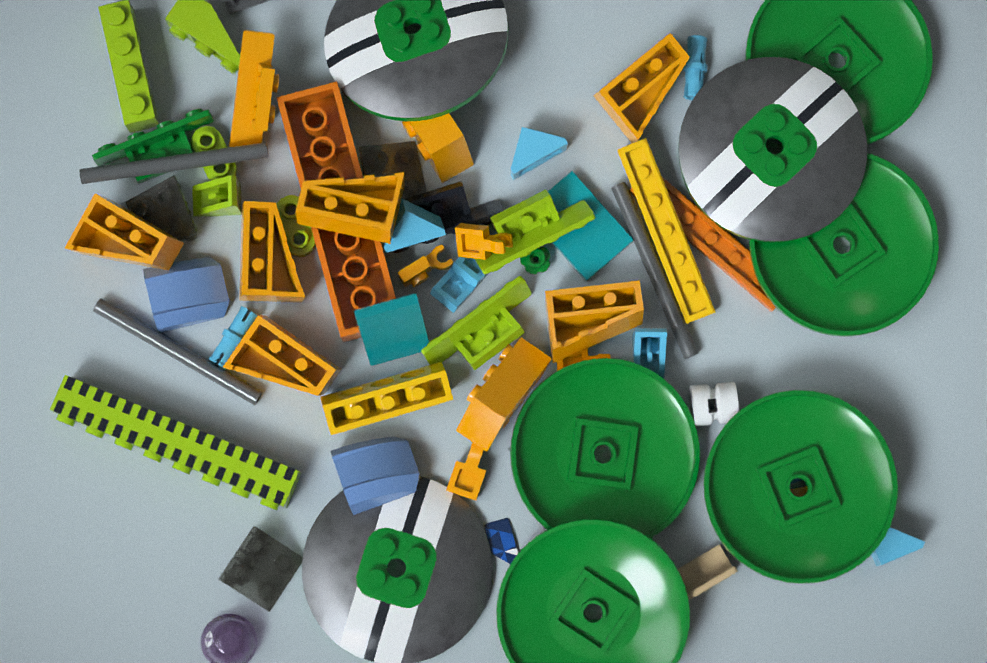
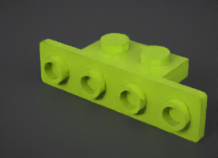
[475,189,596,274]
[421,276,532,370]

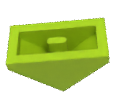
[192,175,242,217]

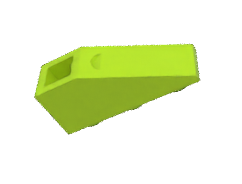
[165,0,240,74]

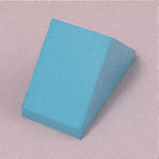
[510,127,568,180]
[382,199,446,253]
[632,328,667,379]
[871,528,925,567]

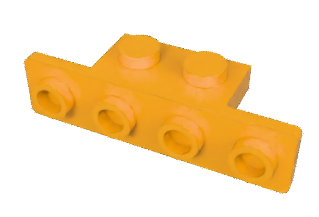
[229,30,279,147]

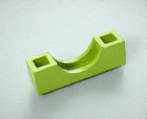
[98,0,160,133]

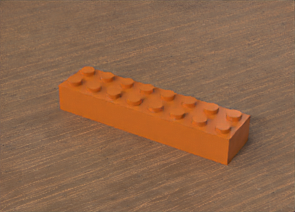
[276,81,396,342]

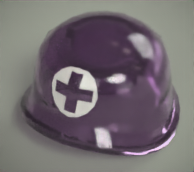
[201,614,257,663]

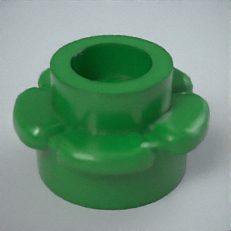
[520,247,551,275]

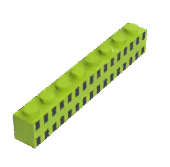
[50,375,302,511]

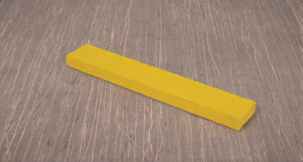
[617,138,716,324]

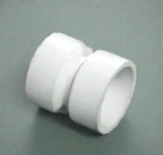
[689,382,739,426]

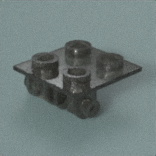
[359,141,427,200]
[125,175,199,242]
[218,526,303,612]

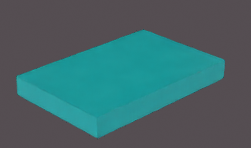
[548,171,634,282]
[354,293,429,366]

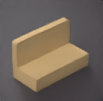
[678,545,738,600]

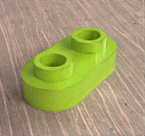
[191,126,237,181]
[277,195,316,257]

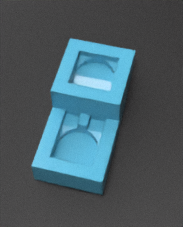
[430,257,487,313]

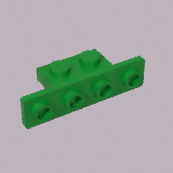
[92,108,214,184]

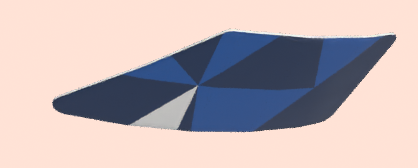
[484,518,518,564]

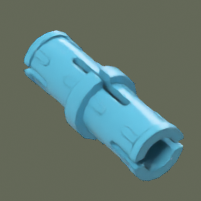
[683,35,708,100]
[208,306,258,370]

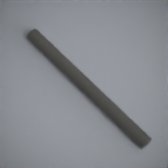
[79,142,269,184]
[611,182,699,359]
[93,298,263,406]

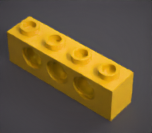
[320,362,454,435]

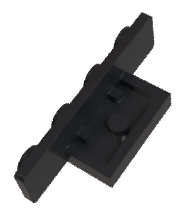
[382,181,504,253]

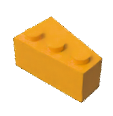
[593,33,690,143]
[402,113,474,183]
[296,172,405,244]
[65,193,184,271]
[239,201,305,303]
[545,280,644,363]
[223,315,342,396]
[456,337,552,452]

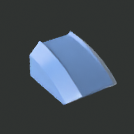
[143,257,230,333]
[330,437,420,515]

